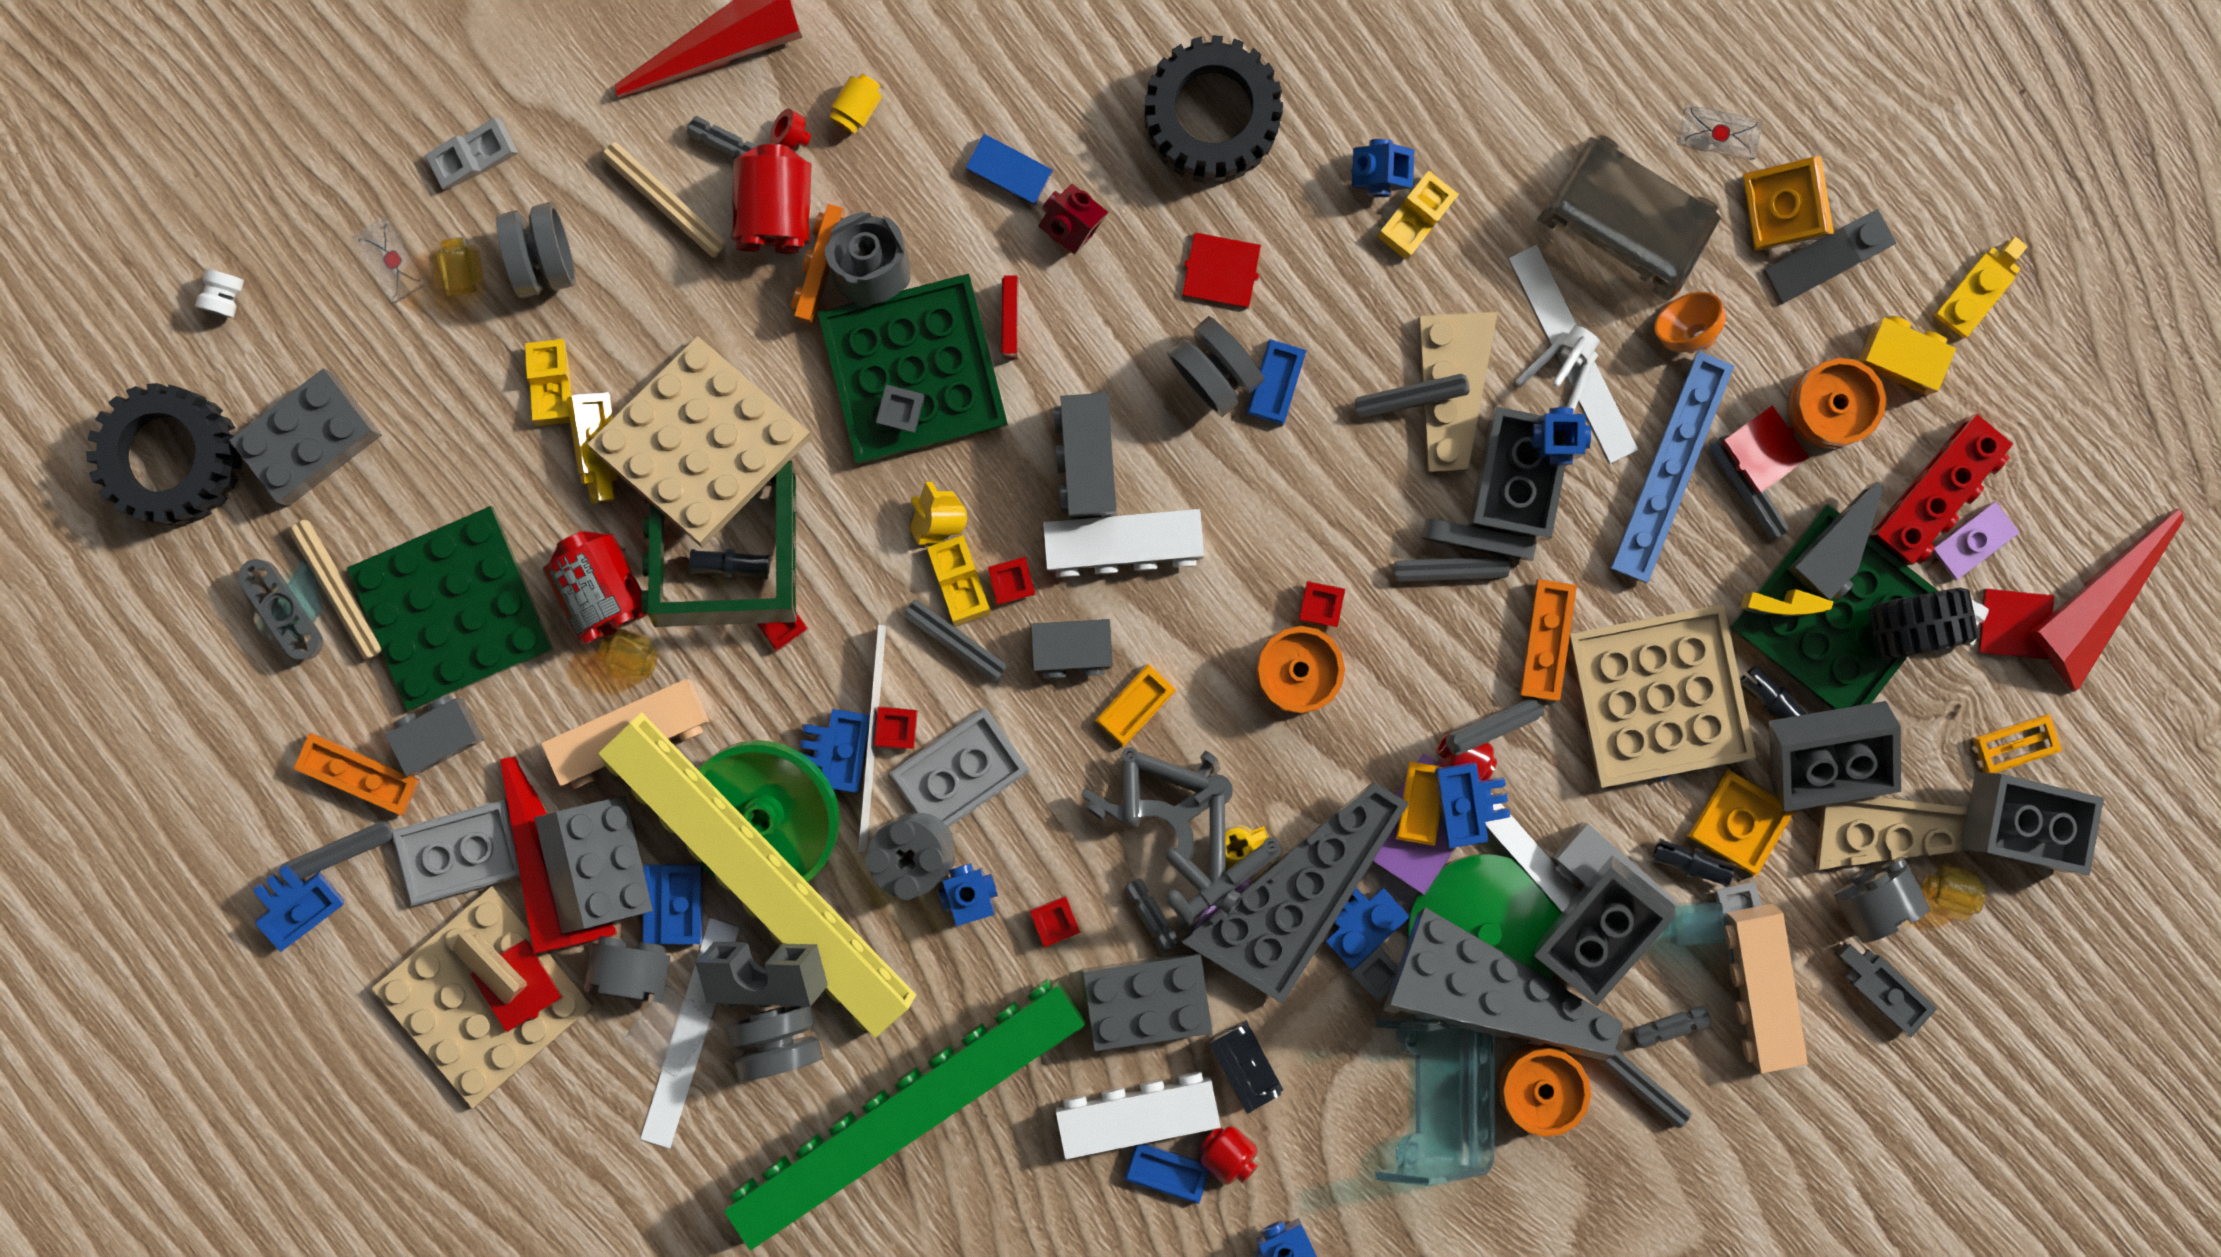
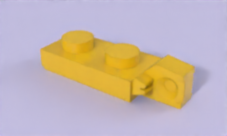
[1934,236,2028,339]
[567,393,617,504]

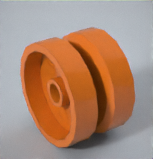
[1787,358,1886,449]
[1255,626,1345,713]
[1496,1044,1591,1137]

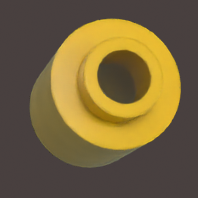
[829,73,883,135]

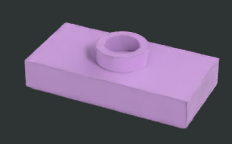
[1933,502,2020,580]

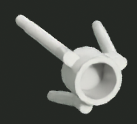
[1516,325,1600,413]

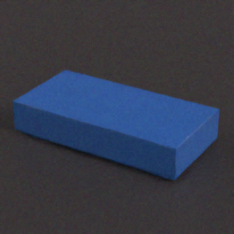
[966,134,1053,206]
[1246,339,1307,426]
[1124,1143,1209,1204]

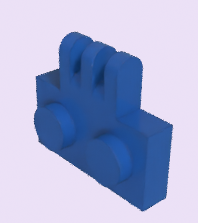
[799,709,870,793]
[1435,762,1511,848]
[253,864,344,952]
[1325,887,1410,970]

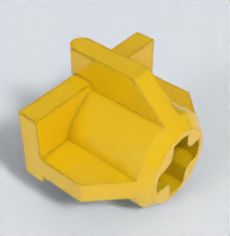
[909,482,967,545]
[1209,825,1273,870]

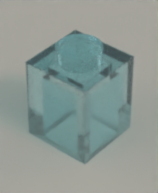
[1663,901,1725,946]

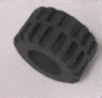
[1868,587,1979,659]

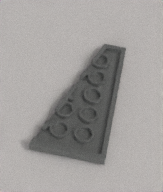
[1181,781,1409,1004]
[1383,907,1623,1061]

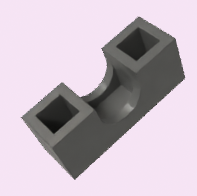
[695,942,828,1009]

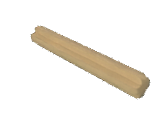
[602,142,727,258]
[289,520,382,660]

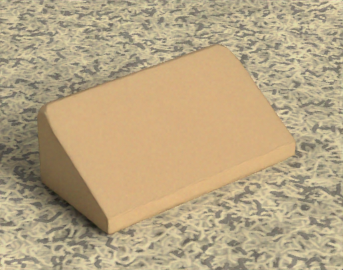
[453,929,527,1004]

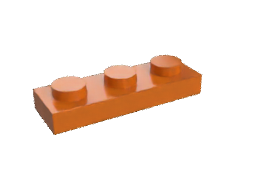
[791,203,846,325]
[1519,579,1577,701]
[293,733,420,816]

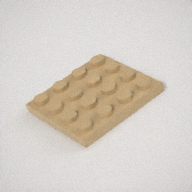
[587,336,812,548]
[1569,604,1756,788]
[371,886,595,1109]

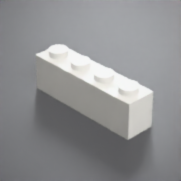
[1043,509,1204,578]
[1056,1072,1221,1159]

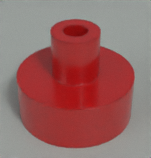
[770,109,811,149]

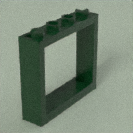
[641,461,796,627]

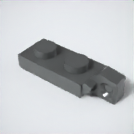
[1834,942,1937,1038]

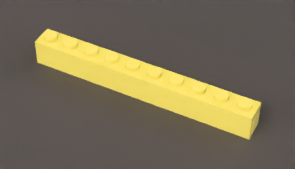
[598,712,916,1038]

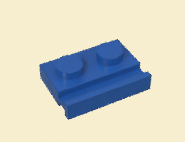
[643,864,703,944]

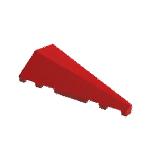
[614,0,803,99]
[2029,509,2184,692]
[500,756,617,954]

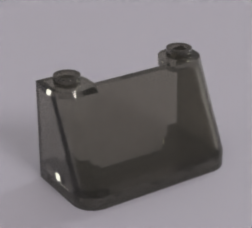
[1536,135,1721,301]

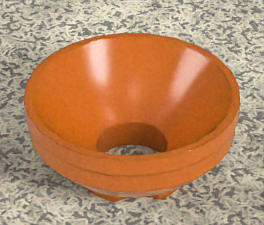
[1654,292,1726,353]

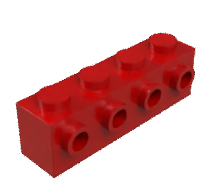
[1869,414,2013,566]

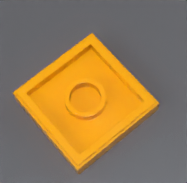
[1742,156,1834,251]
[1686,769,1795,877]

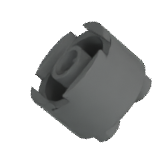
[825,212,910,308]
[865,813,955,900]
[1833,857,1931,943]
[584,936,671,1003]

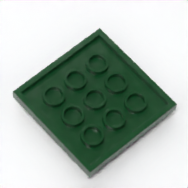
[818,273,1008,464]
[1729,504,1938,710]
[347,506,554,711]

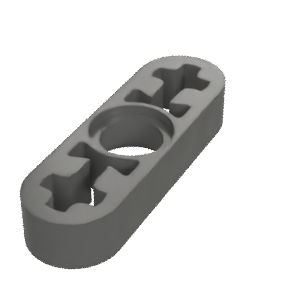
[1422,519,1537,561]
[238,559,323,660]

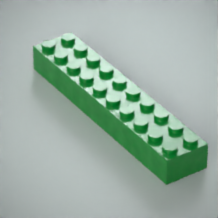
[724,978,1085,1251]

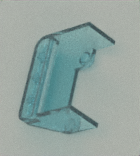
[1375,1015,1495,1186]

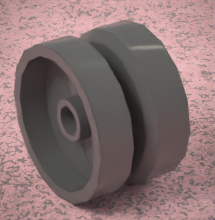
[496,201,576,299]
[1167,316,1265,418]
[725,1007,823,1082]

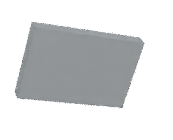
[889,707,1030,828]
[391,799,520,906]

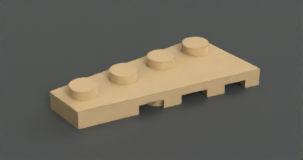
[1419,312,1498,473]
[1815,797,1968,870]

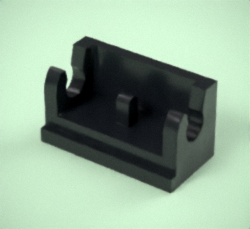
[1209,1020,1283,1114]

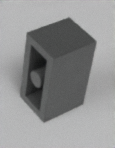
[1031,619,1113,678]
[385,695,485,776]

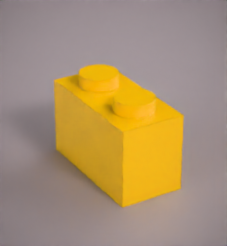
[1858,315,1957,396]

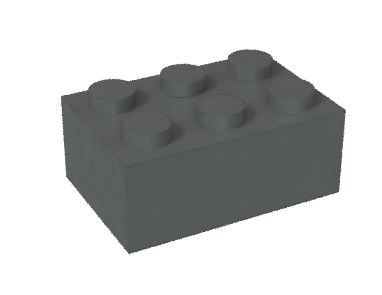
[229,368,382,506]
[1053,392,1117,520]
[1468,407,1566,541]
[1769,701,1901,812]
[1961,772,2104,876]
[534,795,653,933]
[1534,855,1675,1006]
[1083,952,1213,1051]

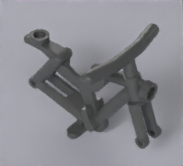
[1081,747,1281,929]

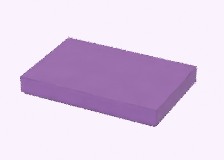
[1373,753,1456,895]

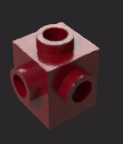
[1038,183,1108,255]

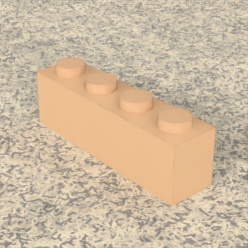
[541,679,710,790]
[1723,903,1808,1074]

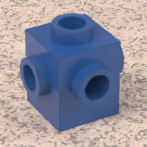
[1351,139,1414,198]
[1532,407,1591,466]
[938,863,998,926]
[1254,1218,1317,1257]

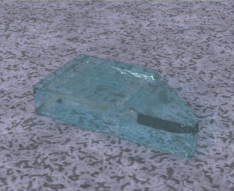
[265,560,322,642]

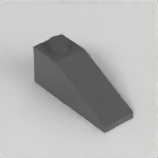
[1764,209,1896,304]
[1787,482,1883,601]

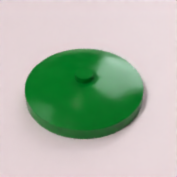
[697,740,840,882]
[1407,854,1562,980]

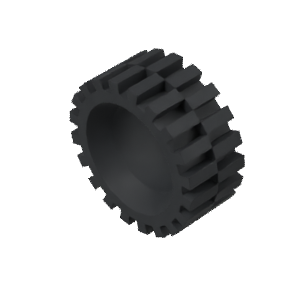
[1144,35,1283,183]
[86,383,242,526]

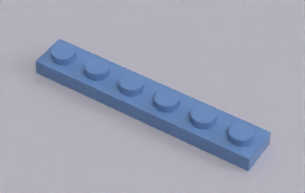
[1609,351,1735,584]

